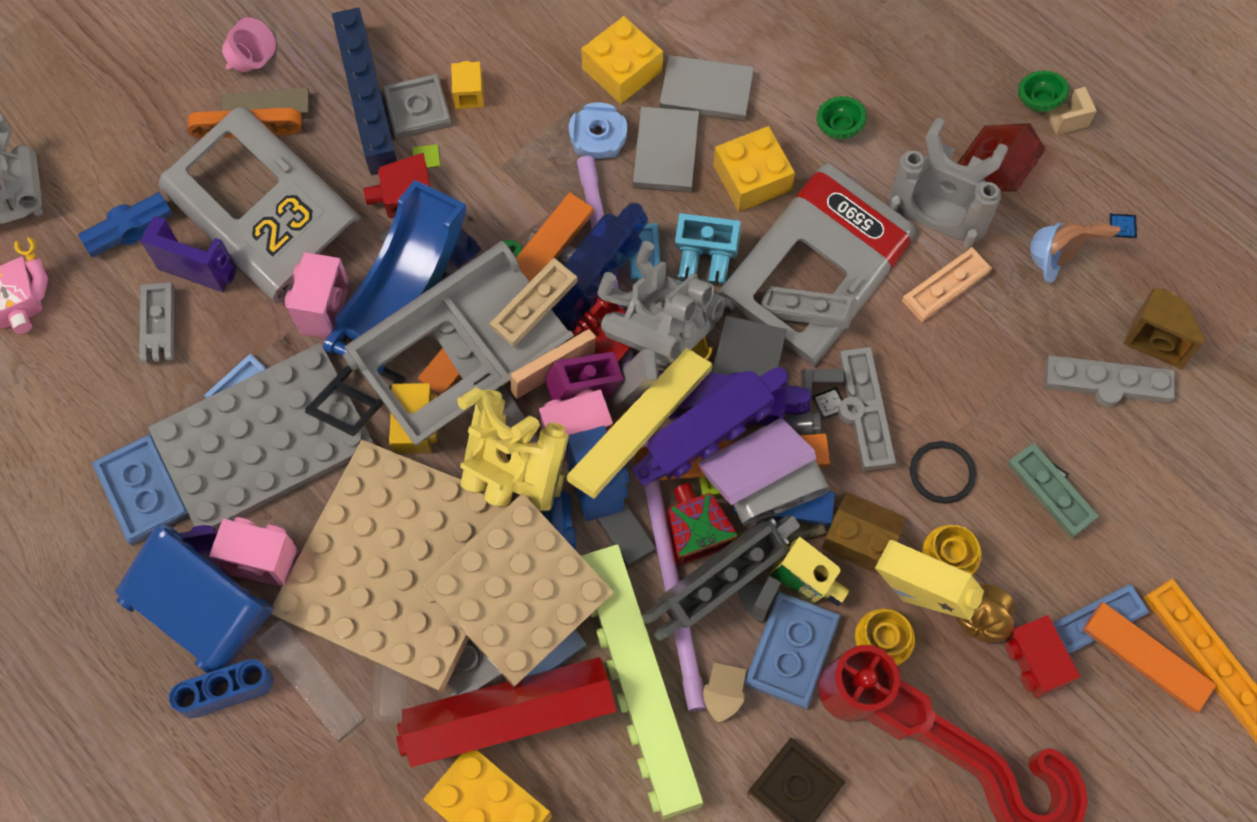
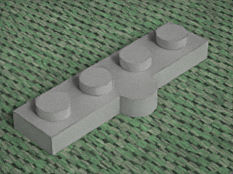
[838,347,896,472]
[1044,355,1174,407]

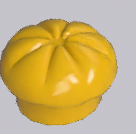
[922,525,982,575]
[855,608,915,666]

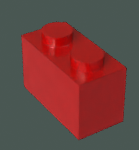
[1005,615,1080,699]

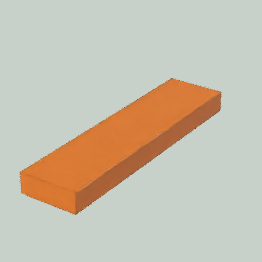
[1082,602,1216,713]

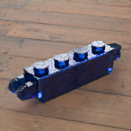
[551,202,649,332]

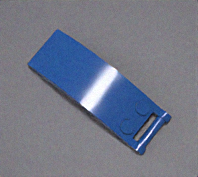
[323,180,466,375]

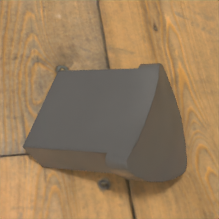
[800,369,844,403]
[738,576,781,623]

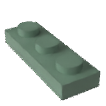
[1007,442,1099,539]

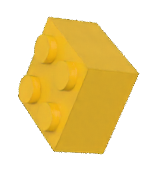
[581,16,663,104]
[713,126,795,212]

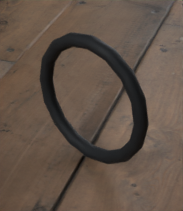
[910,441,976,504]

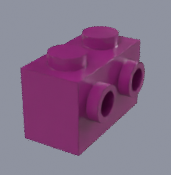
[545,351,624,401]

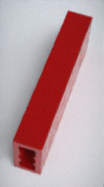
[396,657,616,768]

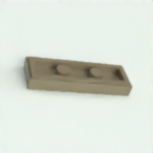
[221,87,310,118]

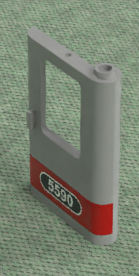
[716,164,917,367]

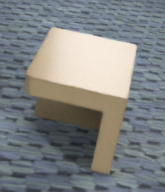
[1046,87,1097,135]

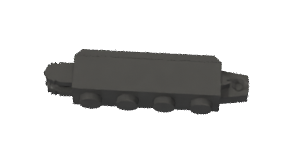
[642,515,800,641]

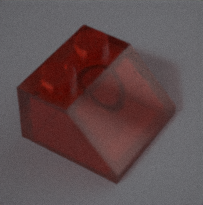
[957,123,1046,192]

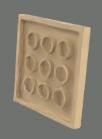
[421,493,614,687]

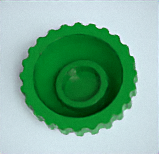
[1018,70,1069,112]
[817,96,867,140]

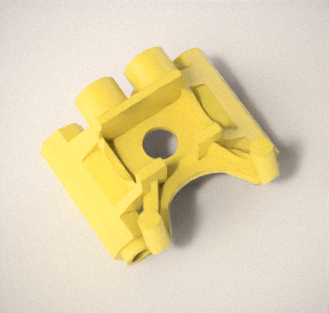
[457,387,569,511]

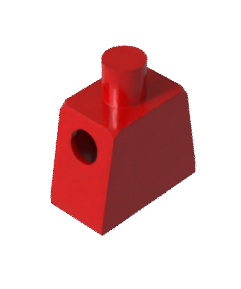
[363,153,431,218]

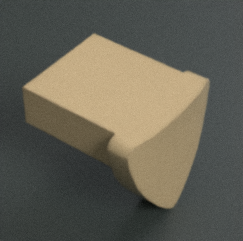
[703,662,747,722]

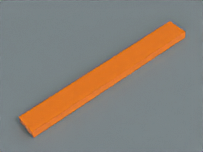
[418,192,594,395]

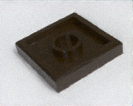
[748,738,845,822]

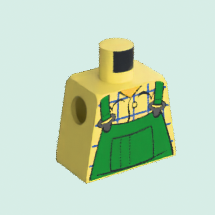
[768,537,849,606]

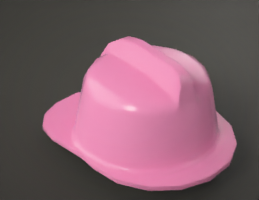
[222,17,276,73]

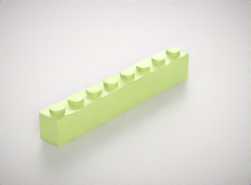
[581,544,703,820]

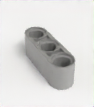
[733,459,830,526]

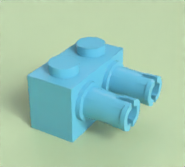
[675,213,742,285]

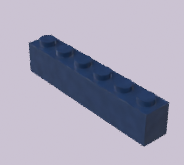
[332,7,397,176]

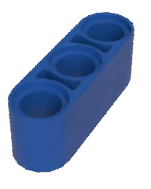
[169,659,274,718]

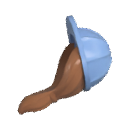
[1030,223,1121,283]

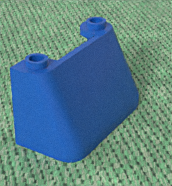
[115,524,275,673]

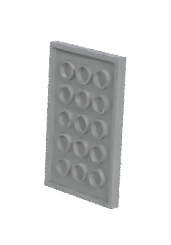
[148,343,374,529]

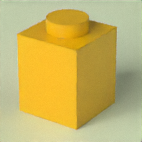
[451,61,484,109]

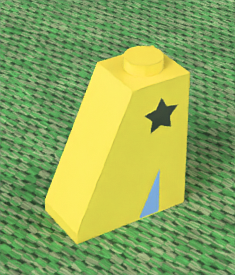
[875,540,984,620]

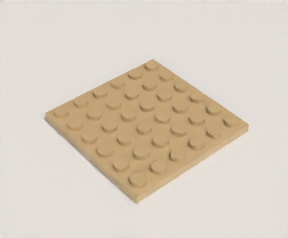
[271,439,513,693]

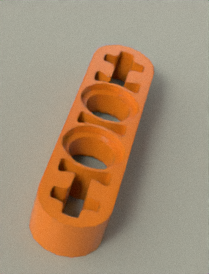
[187,108,302,139]

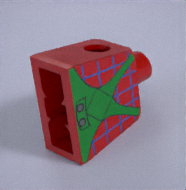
[668,483,738,567]

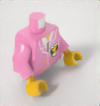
[0,237,48,334]

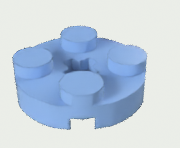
[569,102,627,159]

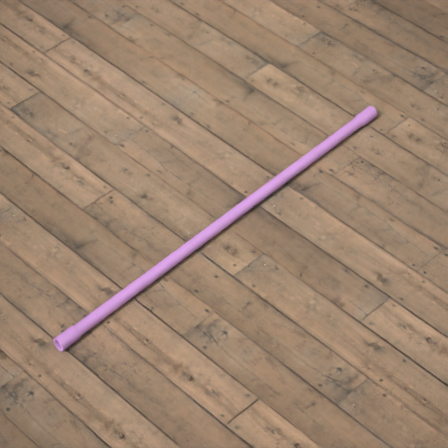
[577,156,707,712]

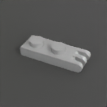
[139,282,175,363]

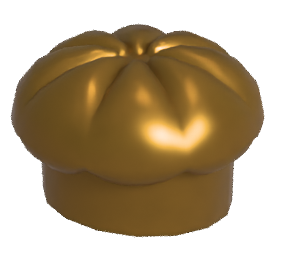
[955,584,1015,643]

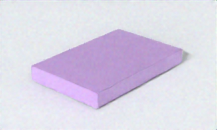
[698,418,817,505]

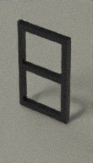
[305,365,406,436]

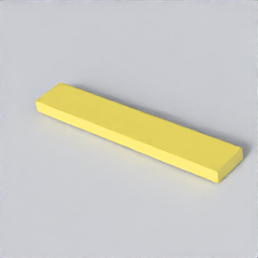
[567,348,712,499]

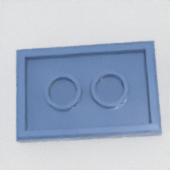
[92,433,189,546]
[744,591,841,710]

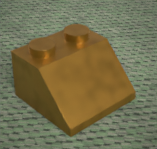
[1123,287,1205,370]
[821,492,906,575]

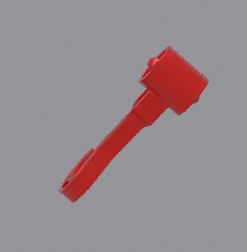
[818,645,1088,822]

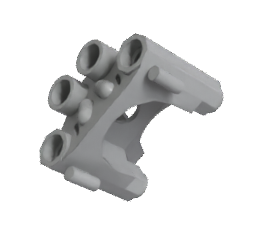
[0,114,43,224]
[889,118,1008,249]
[597,241,726,370]

